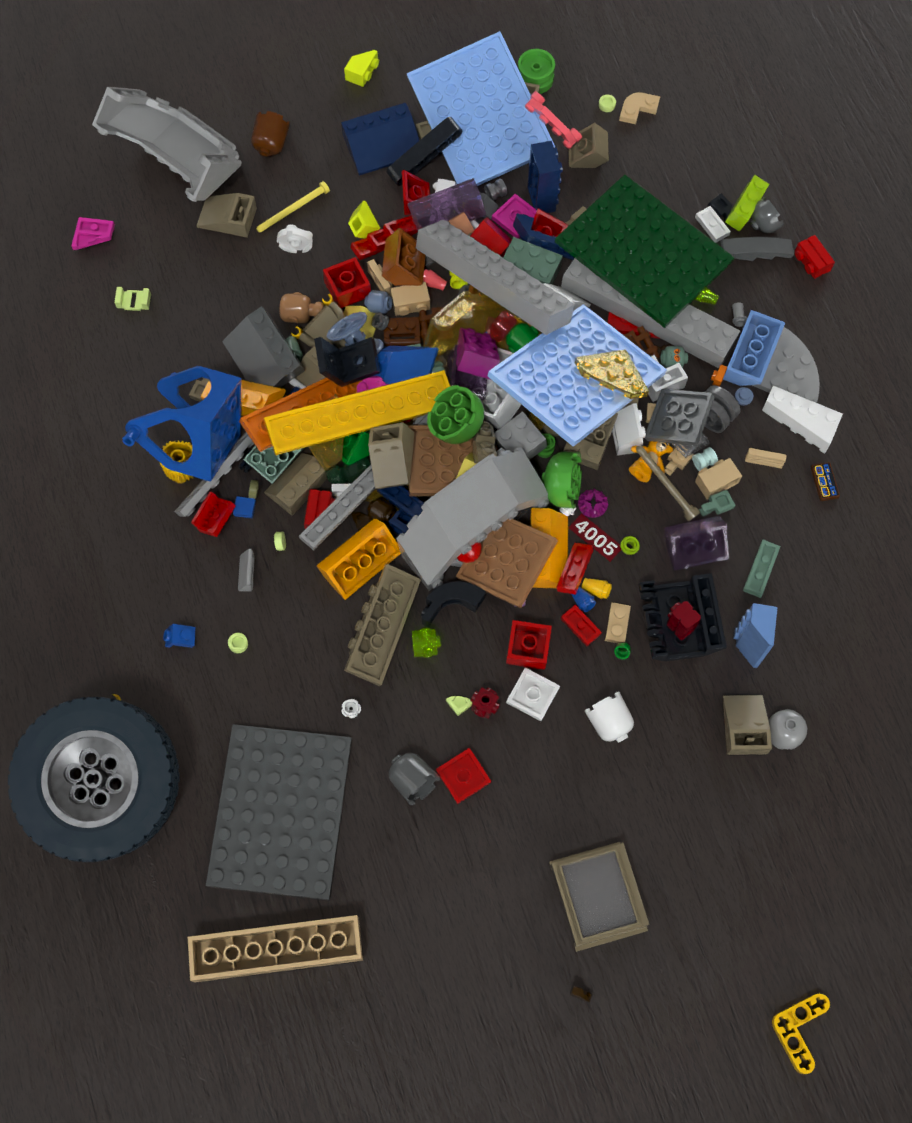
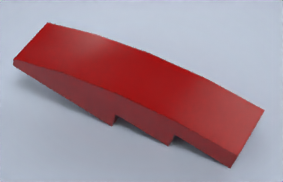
[350,215,422,260]

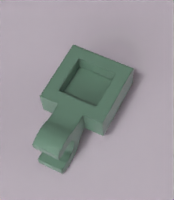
[699,490,735,517]

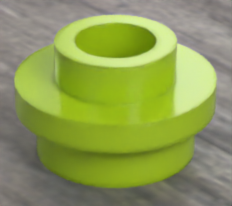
[620,536,640,555]

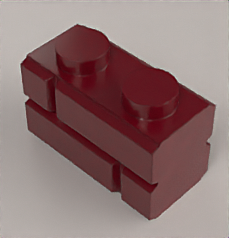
[667,601,701,640]

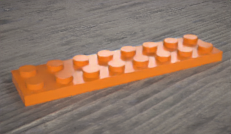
[239,378,366,452]

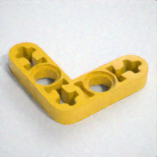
[772,993,830,1074]

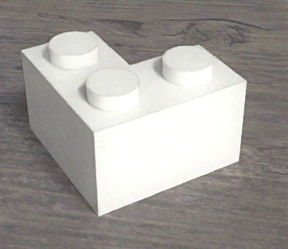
[646,355,688,402]

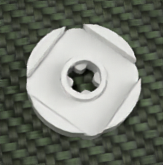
[277,225,313,253]

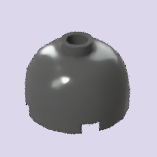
[750,197,784,234]

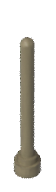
[636,446,700,522]

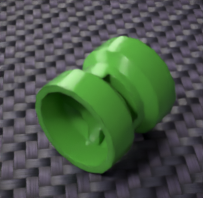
[538,433,555,458]

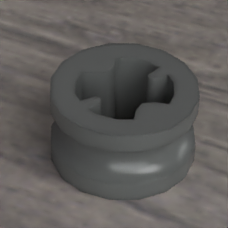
[372,312,389,331]

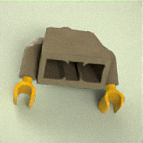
[291,294,346,349]

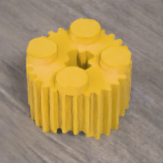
[160,441,193,484]

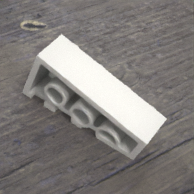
[762,386,843,454]

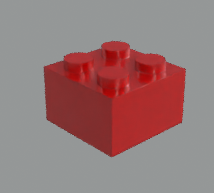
[323,257,371,308]
[506,620,552,670]

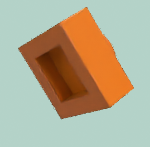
[711,365,727,387]

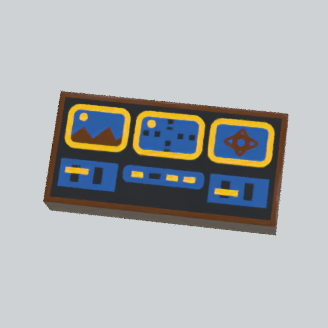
[811,462,840,501]

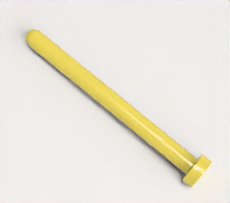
[256,181,330,232]

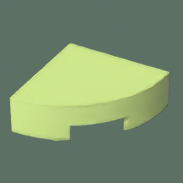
[446,696,472,716]

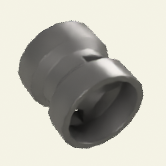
[484,179,507,201]

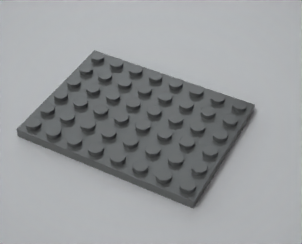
[206,724,352,901]

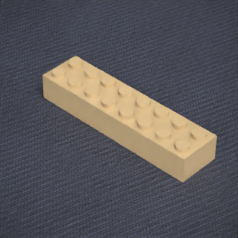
[188,915,363,982]

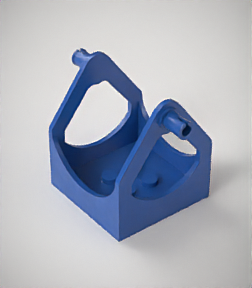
[122,366,241,482]

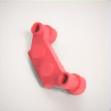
[525,91,582,149]

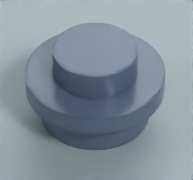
[735,387,754,405]

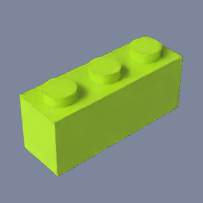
[725,175,769,231]

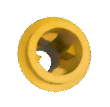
[582,578,612,599]

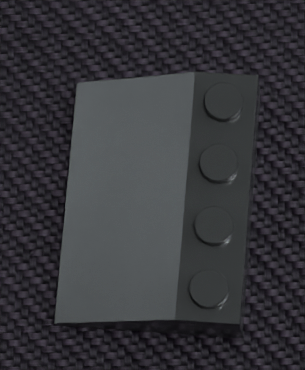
[222,306,305,388]

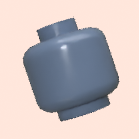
[364,290,392,314]

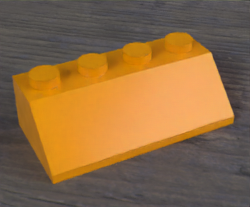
[200,380,286,416]
[530,508,568,588]
[317,519,401,600]

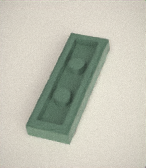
[743,539,781,598]

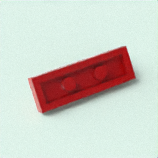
[556,543,593,595]

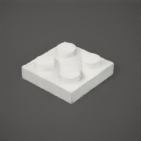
[506,668,560,721]

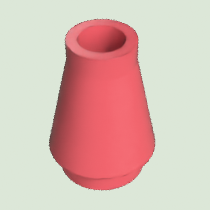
[423,269,447,291]

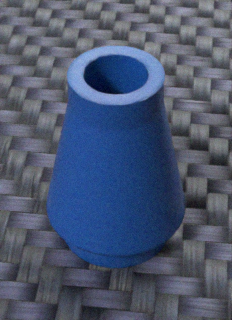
[571,587,596,612]

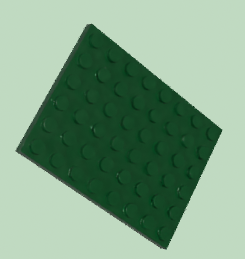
[555,175,735,328]

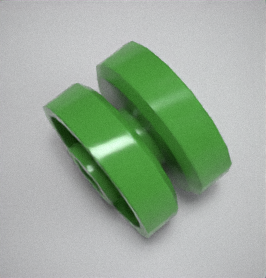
[518,49,555,94]

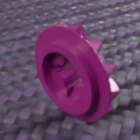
[578,488,608,518]

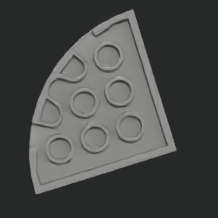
[752,327,820,403]

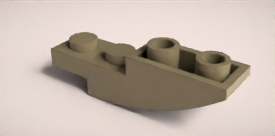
[473,421,497,463]

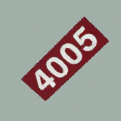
[568,513,621,562]

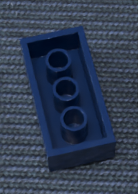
[527,140,563,213]

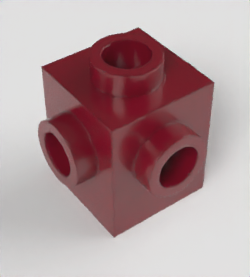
[470,687,500,719]

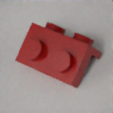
[191,492,236,537]

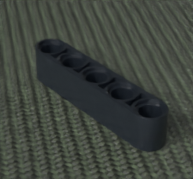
[386,117,462,186]

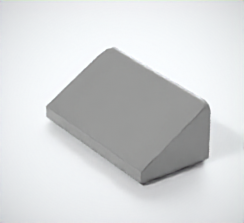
[238,549,255,591]

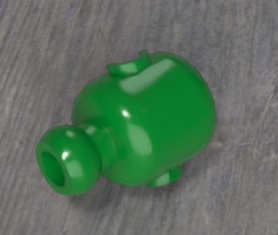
[506,323,539,353]

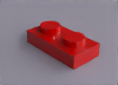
[561,605,602,646]

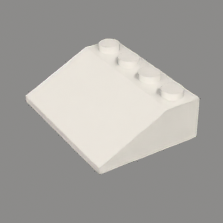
[465,348,521,429]

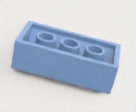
[723,310,785,386]
[733,603,777,668]

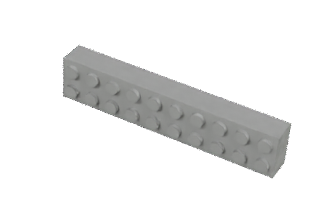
[416,220,575,335]
[561,258,740,368]

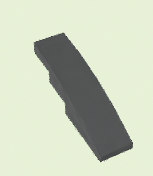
[720,237,794,261]

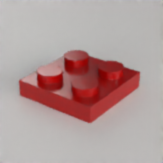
[436,748,491,805]

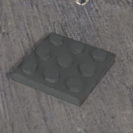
[645,389,715,446]

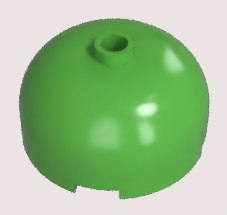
[427,385,484,444]
[542,451,582,509]

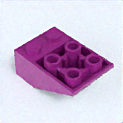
[456,327,500,380]

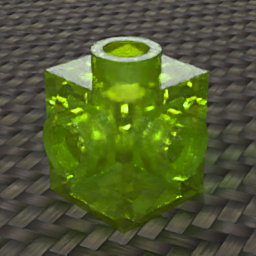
[412,628,441,658]

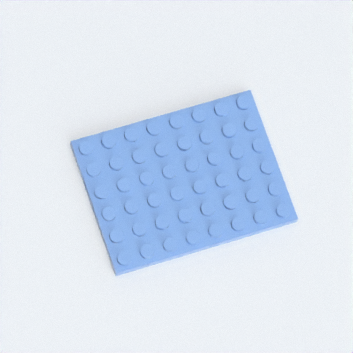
[407,31,555,191]
[487,304,667,447]

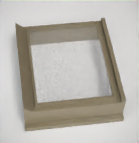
[549,842,649,952]

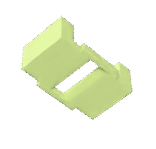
[115,287,151,311]

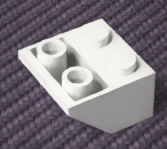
[612,403,646,455]

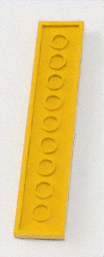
[264,370,450,455]

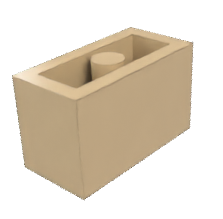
[391,282,430,316]
[695,458,742,499]

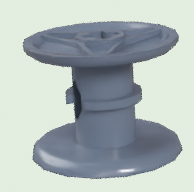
[327,312,384,365]

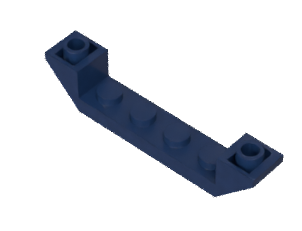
[513,213,574,260]

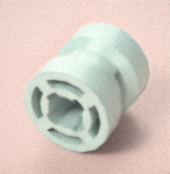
[692,447,718,471]

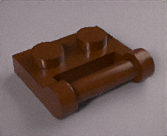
[384,317,420,348]

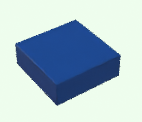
[233,497,256,519]

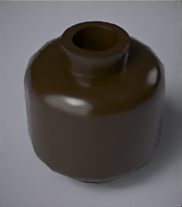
[368,498,396,525]

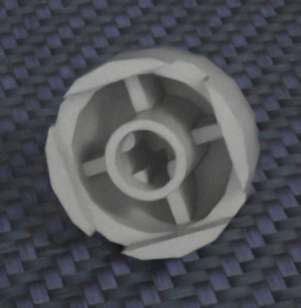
[768,709,808,750]

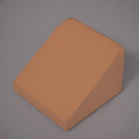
[449,211,474,235]

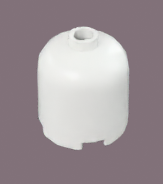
[585,692,634,743]

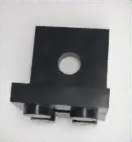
[314,337,380,387]

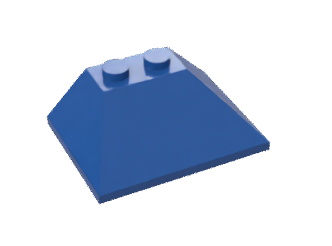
[374,346,439,384]

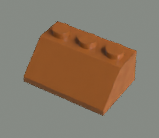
[382,228,425,286]

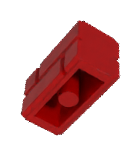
[795,235,835,279]
[304,489,336,529]

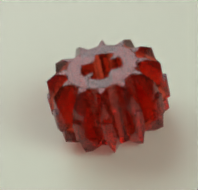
[487,310,517,342]

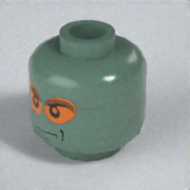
[660,346,688,368]

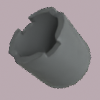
[388,753,440,805]

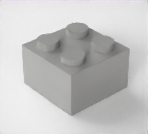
[495,411,547,460]

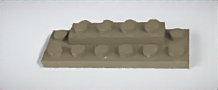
[344,564,421,686]

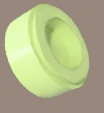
[599,95,616,112]
[274,531,286,551]
[228,633,248,653]

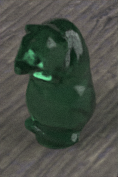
[325,457,370,484]

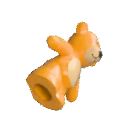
[629,441,673,482]

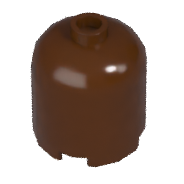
[251,111,290,157]

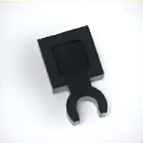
[707,193,733,225]

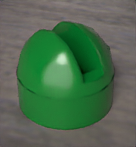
[614,642,631,659]

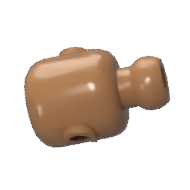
[280,292,325,324]

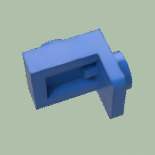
[163,624,195,648]

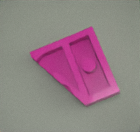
[72,217,115,250]

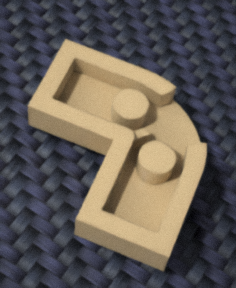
[619,93,660,124]

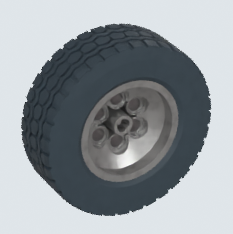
[8,697,180,862]

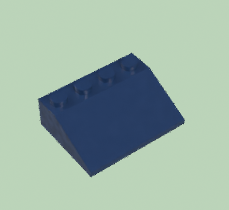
[341,103,420,175]

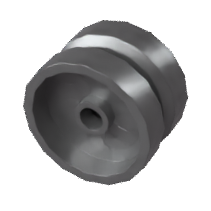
[705,385,740,433]

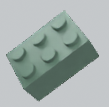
[503,237,563,285]

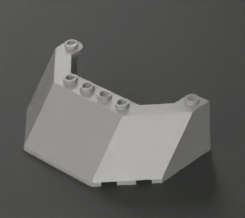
[92,87,242,202]
[397,447,549,591]

